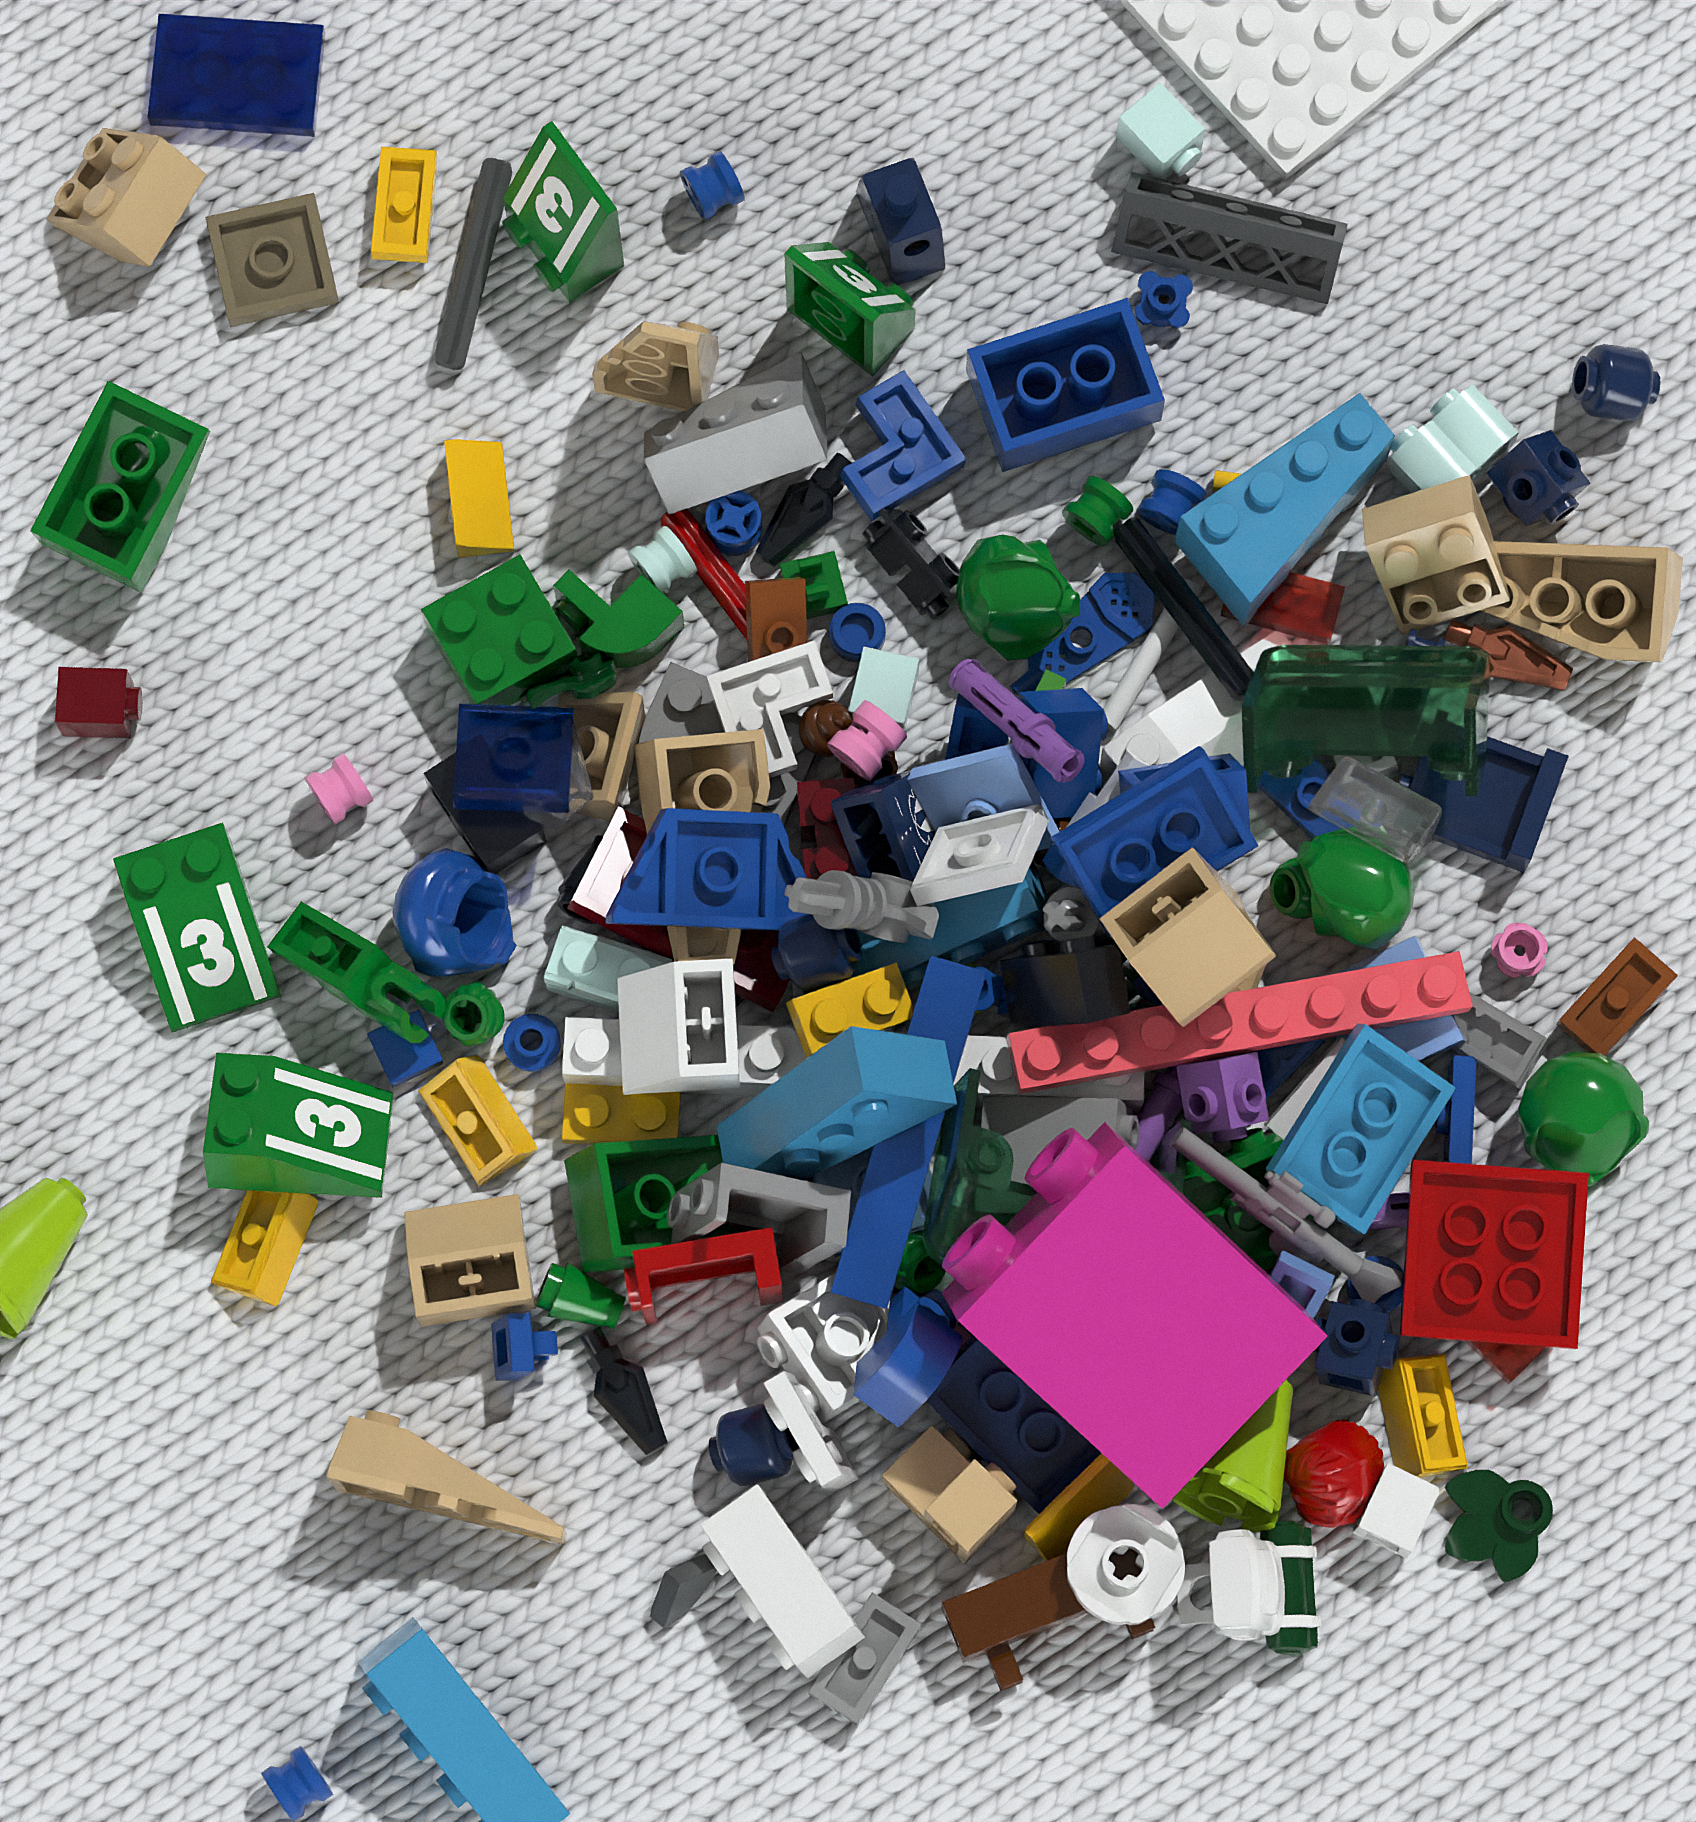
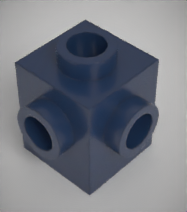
[1487,430,1591,526]
[1313,1299,1400,1397]

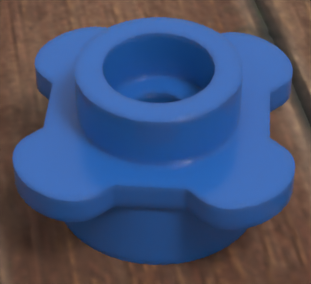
[1134,271,1193,328]

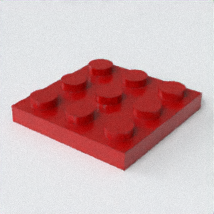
[1399,1160,1589,1350]

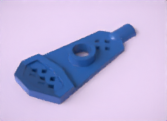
[1009,572,1155,696]

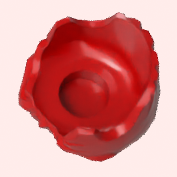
[1284,1419,1384,1528]

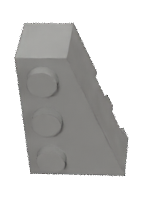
[644,352,827,514]

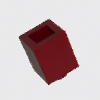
[55,667,143,738]

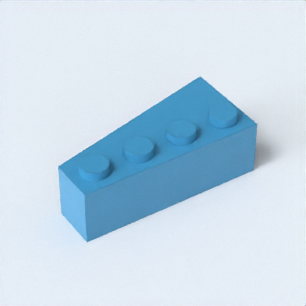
[1174,393,1395,627]
[358,1617,570,1822]

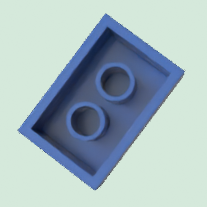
[966,298,1165,472]

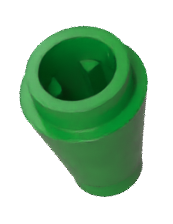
[535,1262,626,1329]

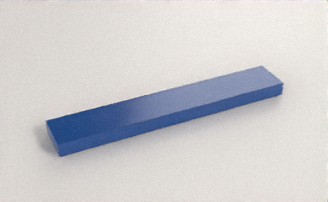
[831,955,987,1309]

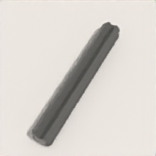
[434,158,513,370]

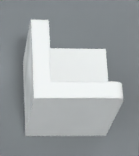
[1353,1463,1440,1558]

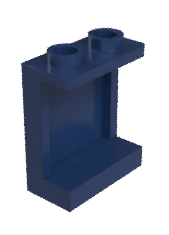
[1391,710,1569,873]

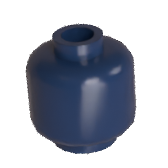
[1572,344,1660,421]
[771,914,863,993]
[709,1403,799,1486]

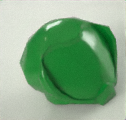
[956,534,1080,661]
[1297,823,1414,950]
[1517,1051,1649,1186]

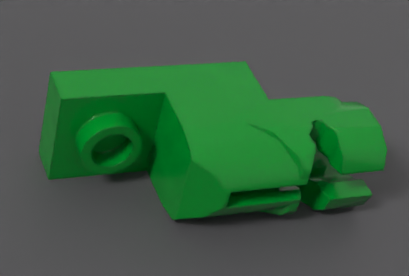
[267,901,446,1043]

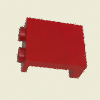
[624,1227,783,1325]

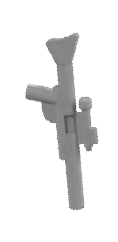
[1170,1127,1403,1303]

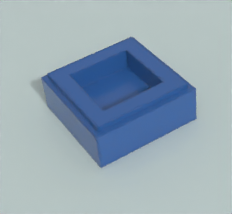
[367,1009,444,1088]

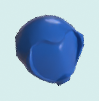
[392,848,517,977]

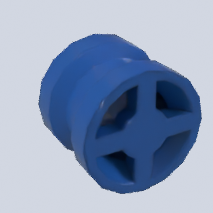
[680,151,745,221]
[1137,469,1207,536]
[705,490,762,556]
[261,1746,334,1822]

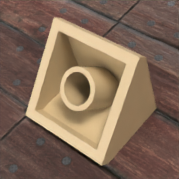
[533,692,645,821]

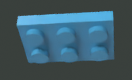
[1265,1023,1456,1235]

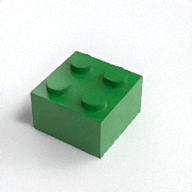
[421,554,578,722]

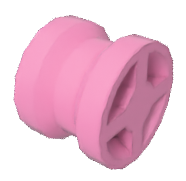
[304,753,374,825]

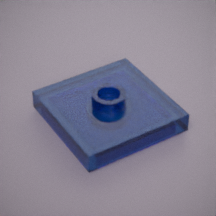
[453,704,574,813]

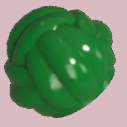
[1270,858,1312,919]
[442,982,505,1047]
[894,1232,946,1293]

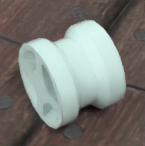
[628,526,697,595]

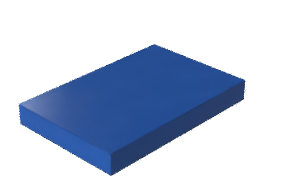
[1050,746,1258,938]

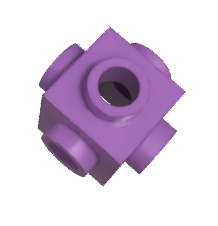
[1176,1052,1269,1142]

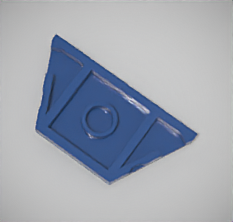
[606,808,807,931]

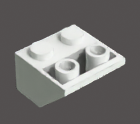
[617,958,740,1095]

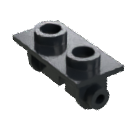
[862,508,960,620]

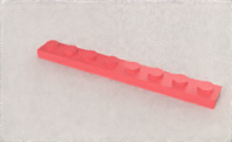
[1006,951,1473,1094]

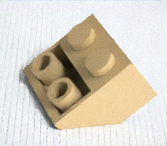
[46,128,207,267]
[1362,475,1510,635]
[1099,847,1277,1027]
[404,1194,536,1327]

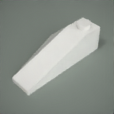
[1100,629,1314,777]

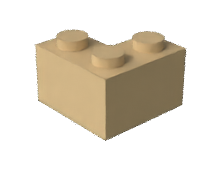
[882,1425,1017,1564]

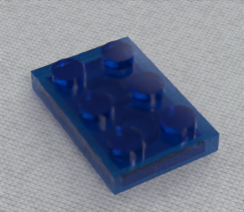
[147,13,326,137]

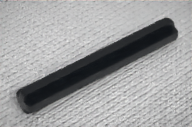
[1114,518,1259,701]

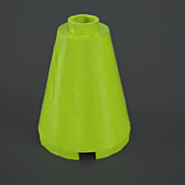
[0,1177,88,1339]
[1172,1380,1293,1533]

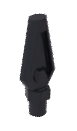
[755,452,852,567]
[580,1327,668,1455]

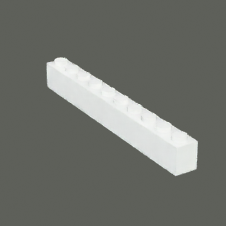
[562,1017,1145,1114]

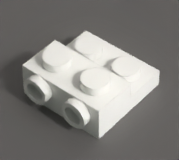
[757,1273,890,1424]

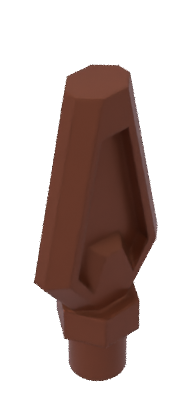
[1443,619,1573,691]

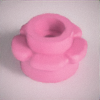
[1491,923,1548,978]

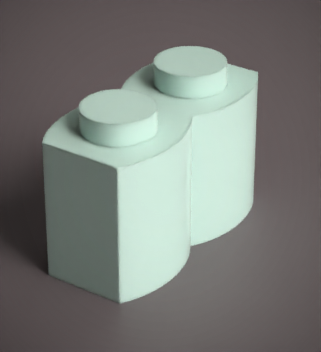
[1386,384,1519,493]

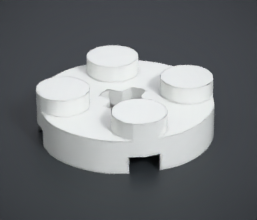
[1066,1504,1185,1625]

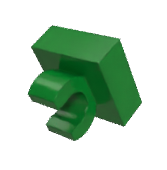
[780,551,848,619]

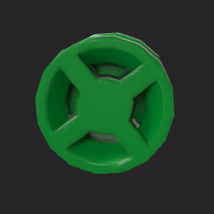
[1062,476,1133,546]

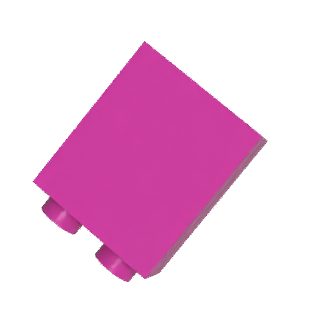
[942,1122,1327,1509]

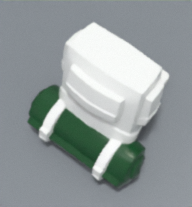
[1177,1520,1321,1657]

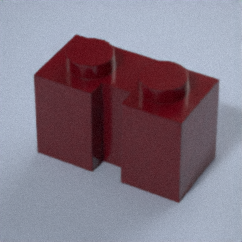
[797,777,857,880]

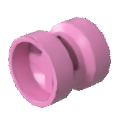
[827,700,907,781]

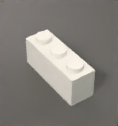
[700,1484,865,1678]

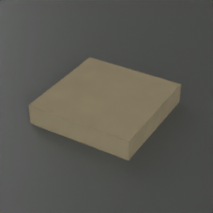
[205,193,339,327]

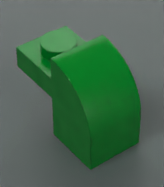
[553,569,684,668]

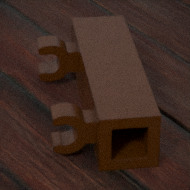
[941,1548,1155,1692]

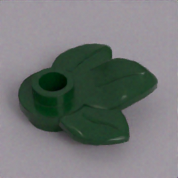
[519,652,618,710]
[1445,1470,1553,1583]

